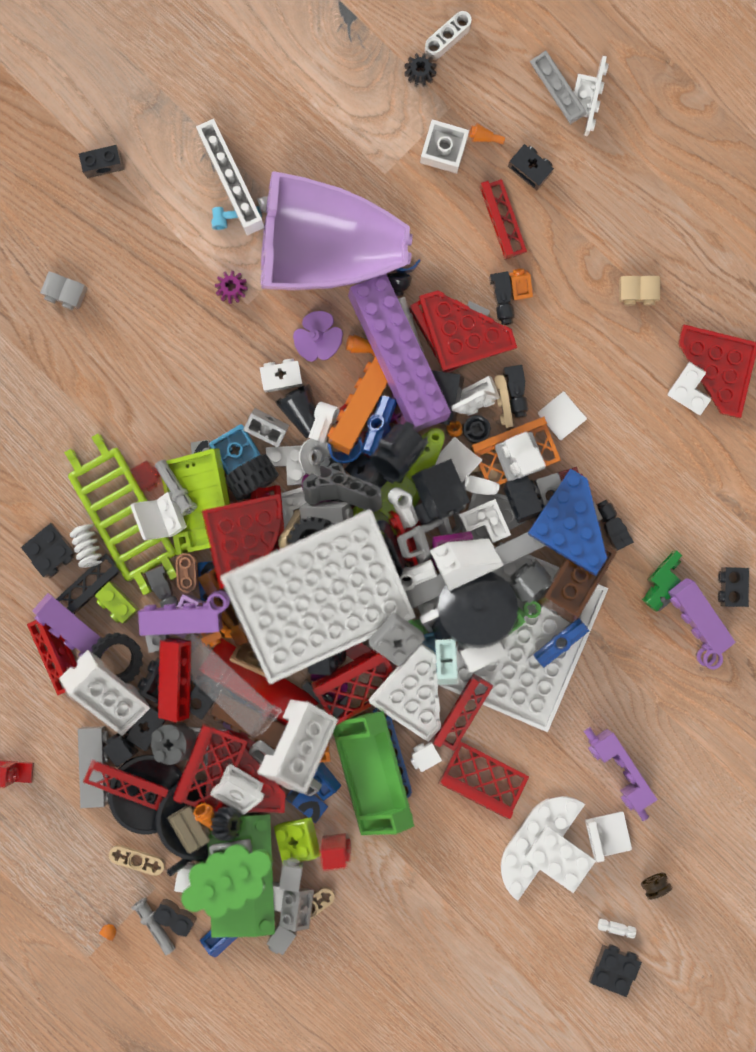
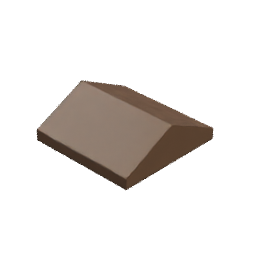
[229,641,266,677]

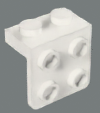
[451,376,500,416]

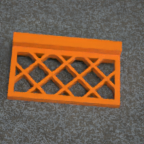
[470,417,561,485]

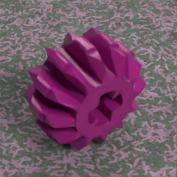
[215,270,248,304]

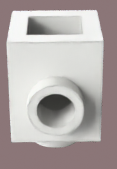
[410,741,442,772]

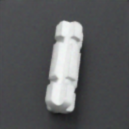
[598,919,636,939]

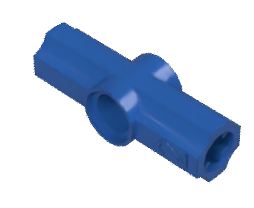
[361,396,397,456]
[533,618,589,668]

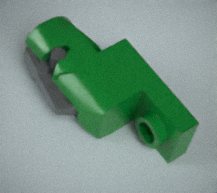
[642,550,683,612]

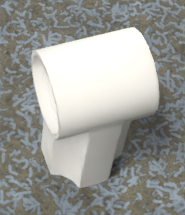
[309,402,340,443]
[388,487,418,528]
[399,560,437,591]

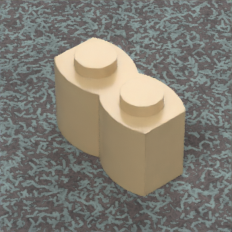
[619,276,660,306]

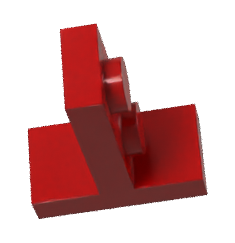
[0,760,34,788]

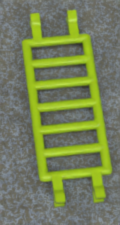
[64,433,176,595]

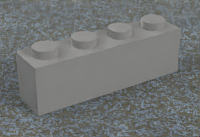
[78,726,110,808]

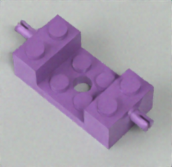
[583,727,657,821]

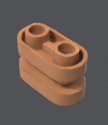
[176,553,199,593]

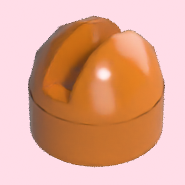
[446,421,463,438]
[99,924,116,941]

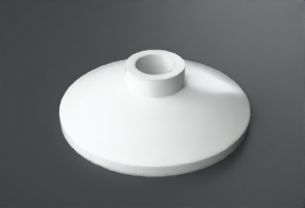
[299,438,332,476]

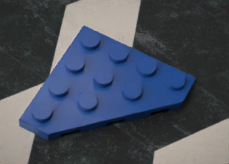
[528,468,607,576]

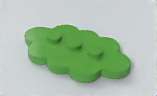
[181,844,272,918]

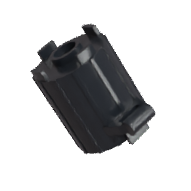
[370,421,428,484]

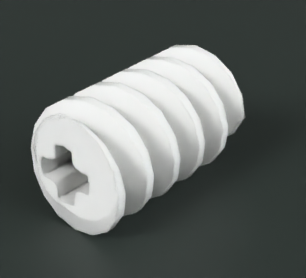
[70,524,102,568]

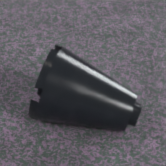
[275,383,316,438]

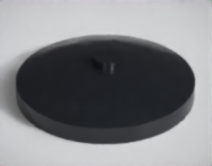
[438,572,518,648]
[107,755,182,835]
[155,780,208,860]

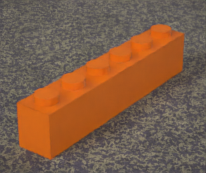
[327,352,388,455]

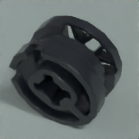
[463,415,491,443]

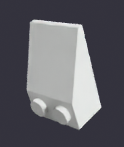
[430,538,504,591]

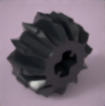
[404,53,436,87]
[210,807,242,841]

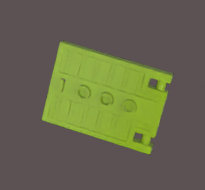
[161,448,230,555]

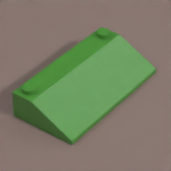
[333,711,415,835]
[207,812,275,938]

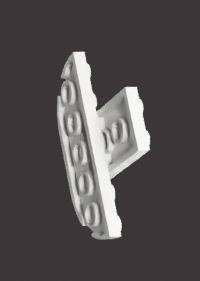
[501,796,596,901]

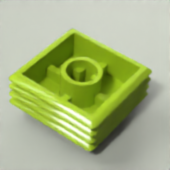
[274,818,320,863]

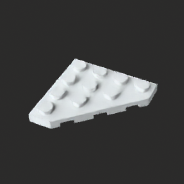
[369,643,441,742]

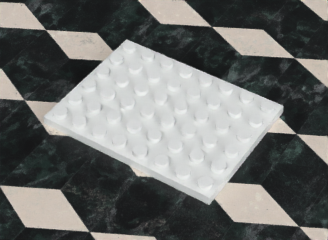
[221,510,415,684]
[439,542,608,732]

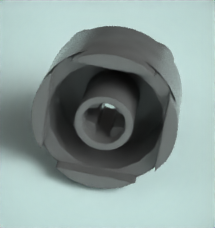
[507,558,552,603]
[151,722,197,765]

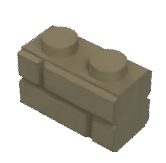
[168,805,210,853]

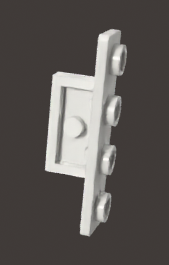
[574,56,609,136]

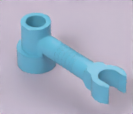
[211,206,262,230]

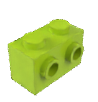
[95,582,140,624]

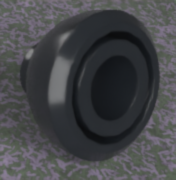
[387,273,412,296]

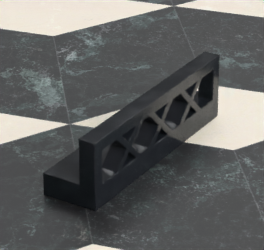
[56,553,121,615]

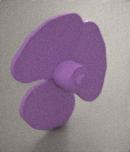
[293,311,343,362]

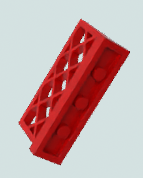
[311,650,394,725]
[173,723,248,812]
[438,741,529,819]

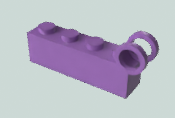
[668,578,736,669]
[138,590,230,635]
[32,593,108,665]

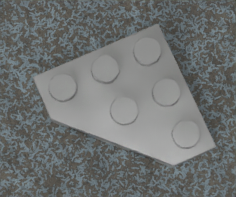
[462,493,525,541]

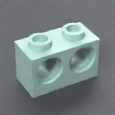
[435,639,458,685]

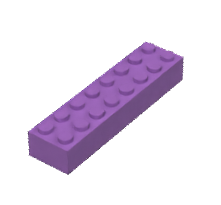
[348,274,451,432]

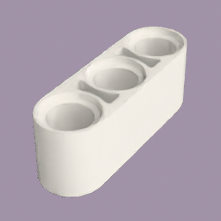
[425,11,471,60]

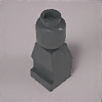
[146,566,178,607]

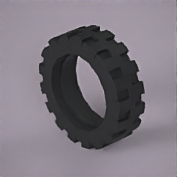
[91,632,143,684]

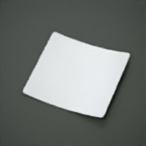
[538,392,587,440]
[435,437,482,482]

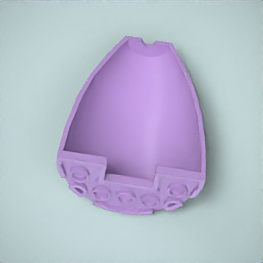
[260,171,413,290]

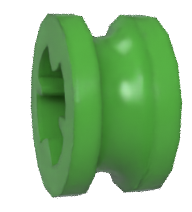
[523,601,541,618]

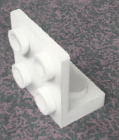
[131,492,187,540]
[585,811,632,863]

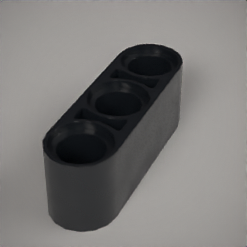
[376,520,406,577]

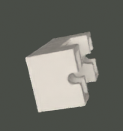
[60,650,150,736]
[258,700,338,793]

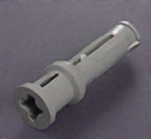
[155,459,197,516]
[131,897,176,955]

